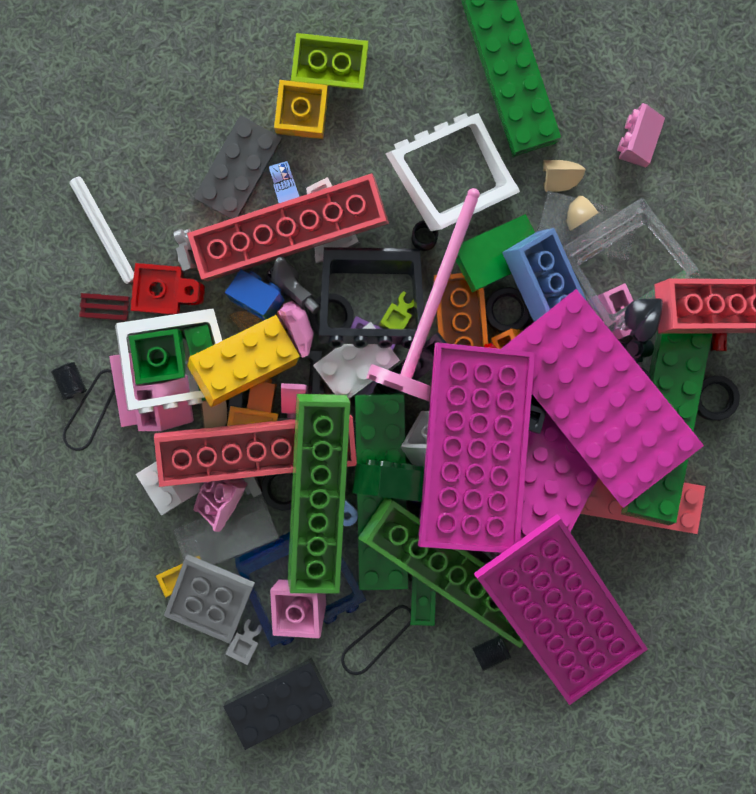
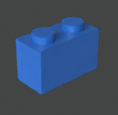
[225,269,285,321]

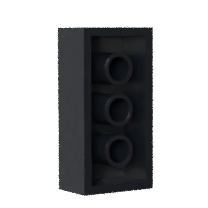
[223,658,333,750]

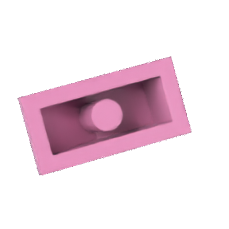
[281,383,308,419]

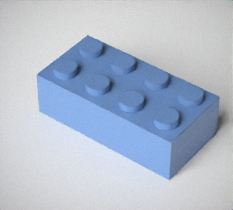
[502,228,588,322]

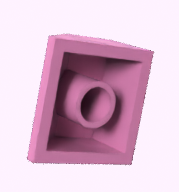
[270,579,326,638]

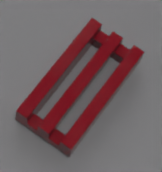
[79,293,130,321]

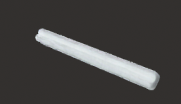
[70,177,134,284]

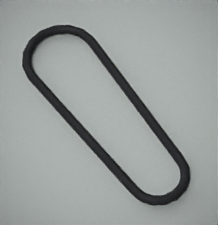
[63,369,115,451]
[341,605,411,675]

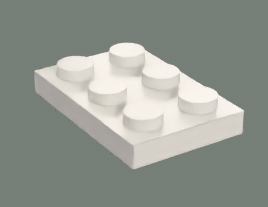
[313,322,400,399]

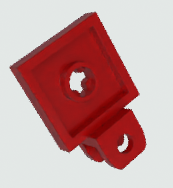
[130,263,205,315]

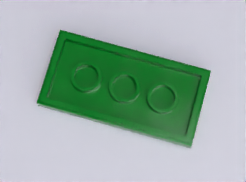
[456,214,535,293]

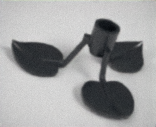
[621,298,663,381]

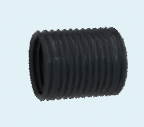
[411,220,439,251]
[51,362,87,400]
[472,635,511,671]

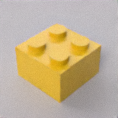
[274,80,329,139]

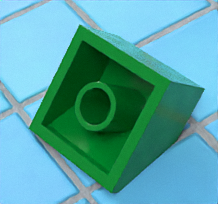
[129,329,185,385]

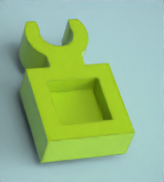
[378,291,414,329]

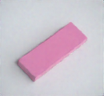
[109,353,137,427]

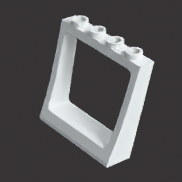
[386,113,520,231]
[115,309,222,414]

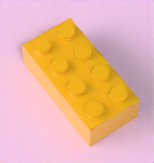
[187,315,300,408]

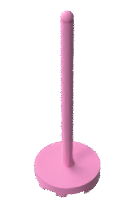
[366,188,480,402]

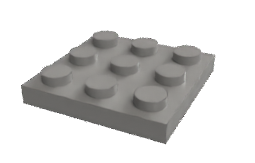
[164,554,255,644]

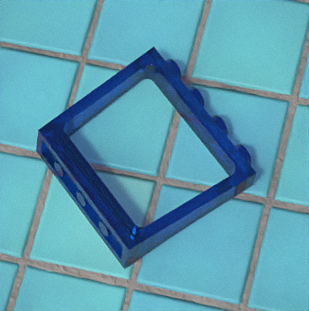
[235,532,367,647]

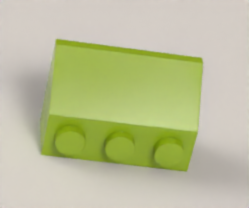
[291,33,369,90]

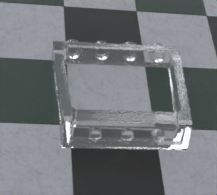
[563,198,699,332]

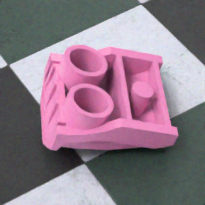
[277,301,314,358]
[193,478,248,532]

